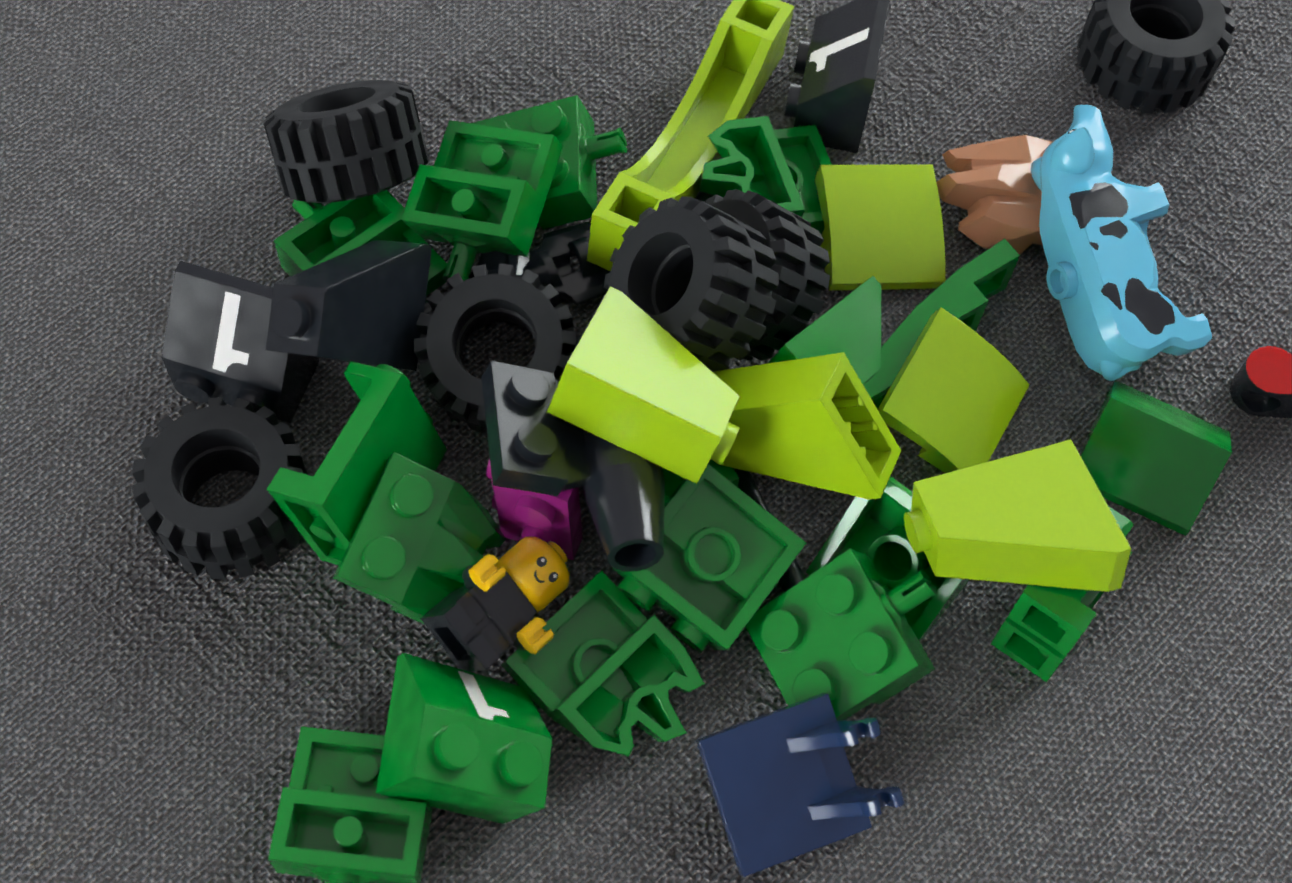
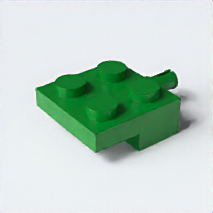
[473,95,627,230]
[401,120,563,281]
[274,190,447,296]
[745,548,938,721]
[268,726,433,883]

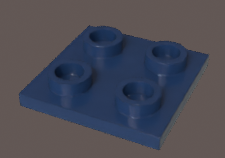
[696,693,904,877]

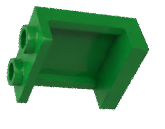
[267,362,447,566]

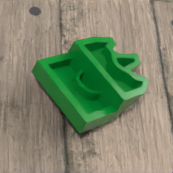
[699,116,832,234]
[333,452,506,625]
[501,570,705,756]

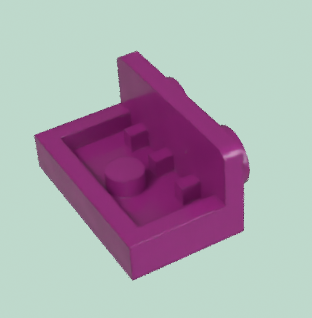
[486,458,583,560]

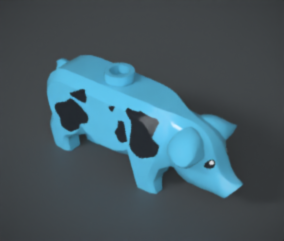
[1030,104,1212,381]

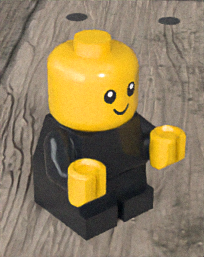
[420,536,570,671]

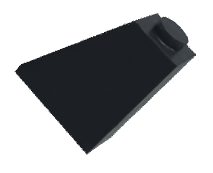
[266,240,432,371]

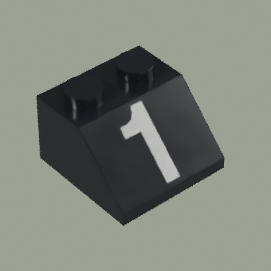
[784,0,890,153]
[161,261,319,423]

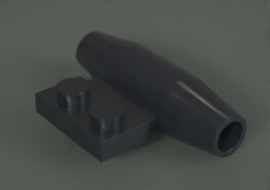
[481,333,665,571]

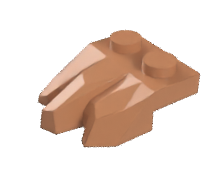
[937,135,1053,255]

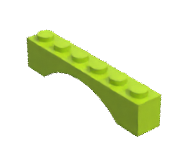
[587,0,795,271]

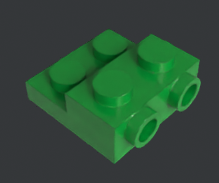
[612,464,806,653]

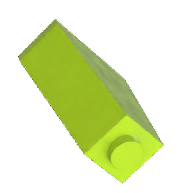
[547,286,740,484]
[713,352,901,500]
[904,439,1131,592]

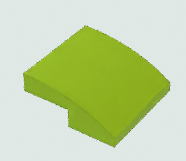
[815,164,946,291]
[877,307,1030,473]

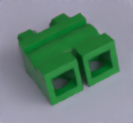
[991,506,1134,682]

